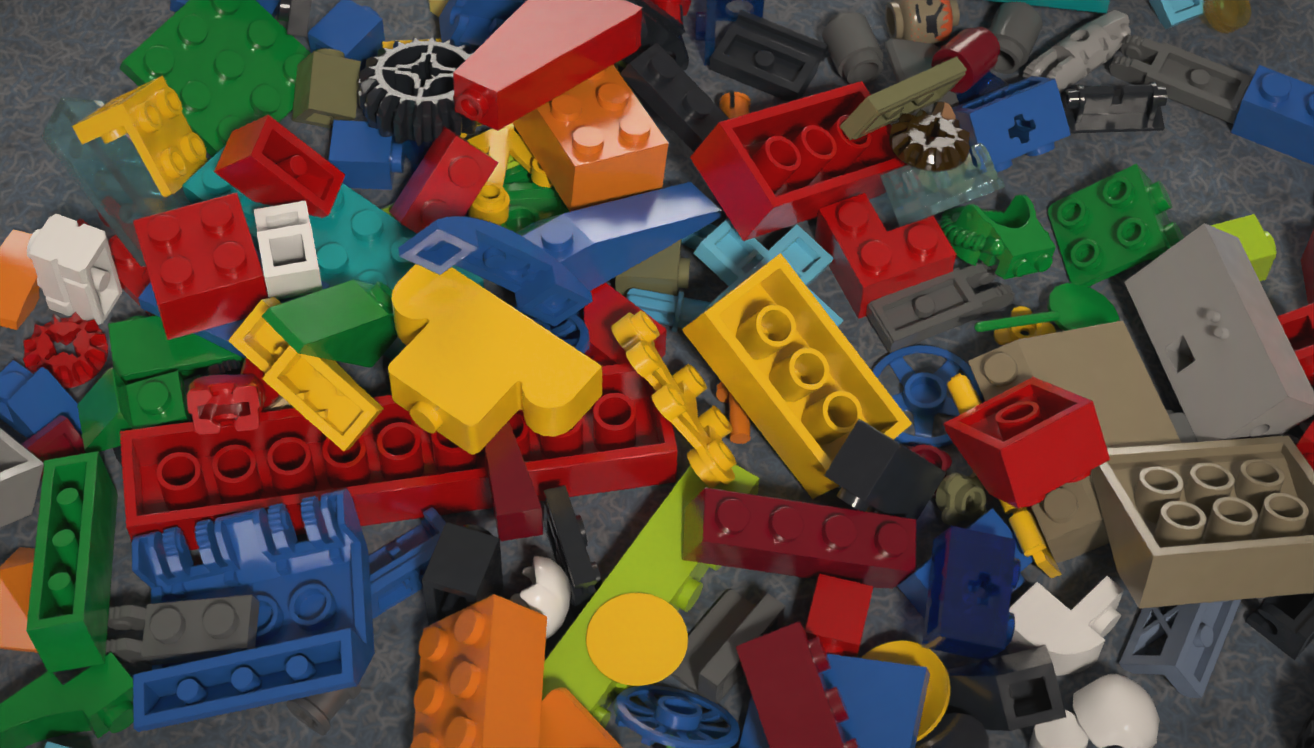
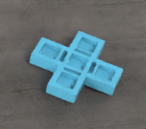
[693,218,844,327]

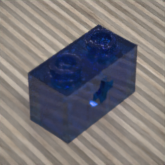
[922,526,1021,660]

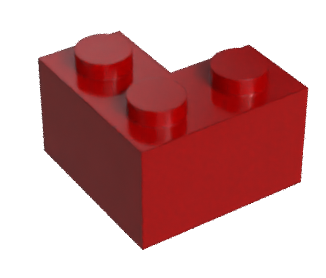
[815,193,957,319]

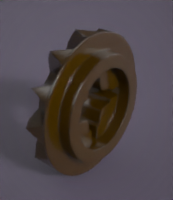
[889,109,971,172]

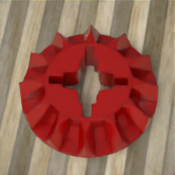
[23,312,108,389]

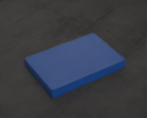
[739,654,930,748]

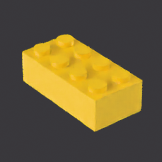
[681,253,912,499]

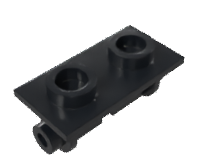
[1060,82,1167,134]

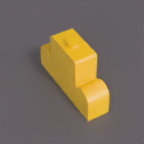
[388,264,602,454]

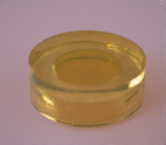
[1203,0,1251,34]

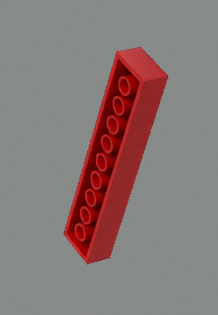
[120,363,678,550]

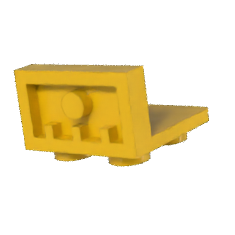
[72,76,208,198]

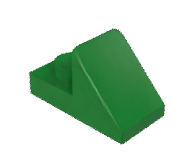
[77,367,191,453]

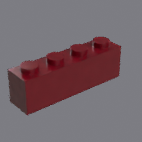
[682,487,916,589]
[735,622,860,748]

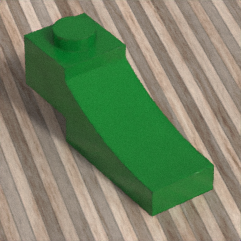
[0,652,133,748]

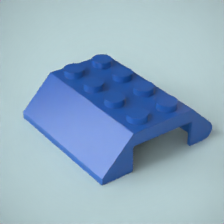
[132,489,375,732]

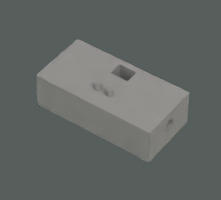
[1124,223,1314,442]

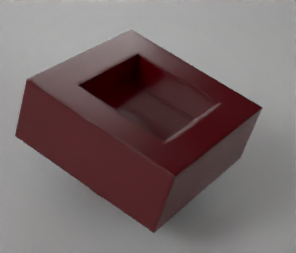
[21,415,86,482]

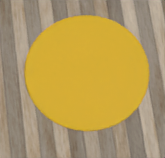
[586,593,688,686]

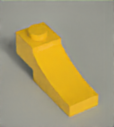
[228,297,384,451]

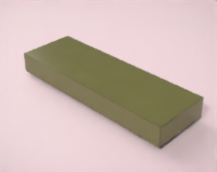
[840,57,967,140]

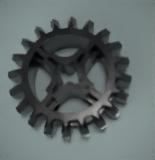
[358,36,481,147]

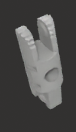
[1022,10,1131,93]

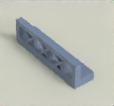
[1119,599,1241,698]

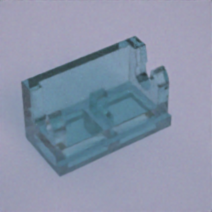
[880,143,1005,227]

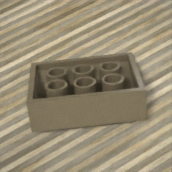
[968,321,1181,563]
[1091,435,1314,609]

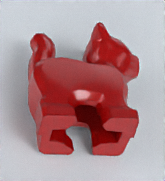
[187,358,280,435]

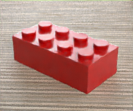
[690,81,911,241]

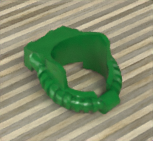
[939,195,1056,280]

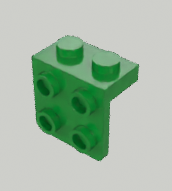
[1048,164,1184,287]

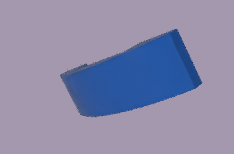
[398,216,593,327]

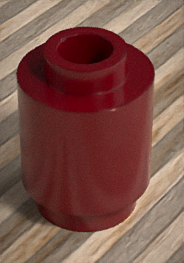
[932,27,1000,93]

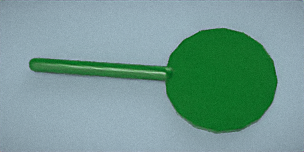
[974,283,1120,332]

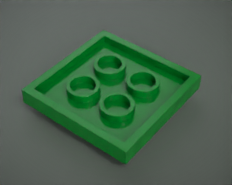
[119,0,311,157]

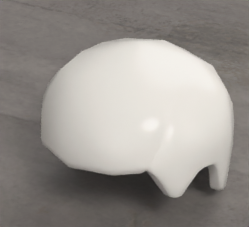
[510,556,571,639]
[1073,674,1160,748]

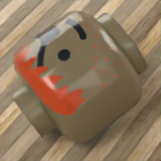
[885,0,960,46]

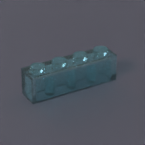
[41,97,192,266]

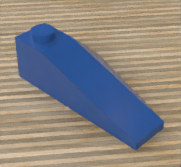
[516,182,721,291]

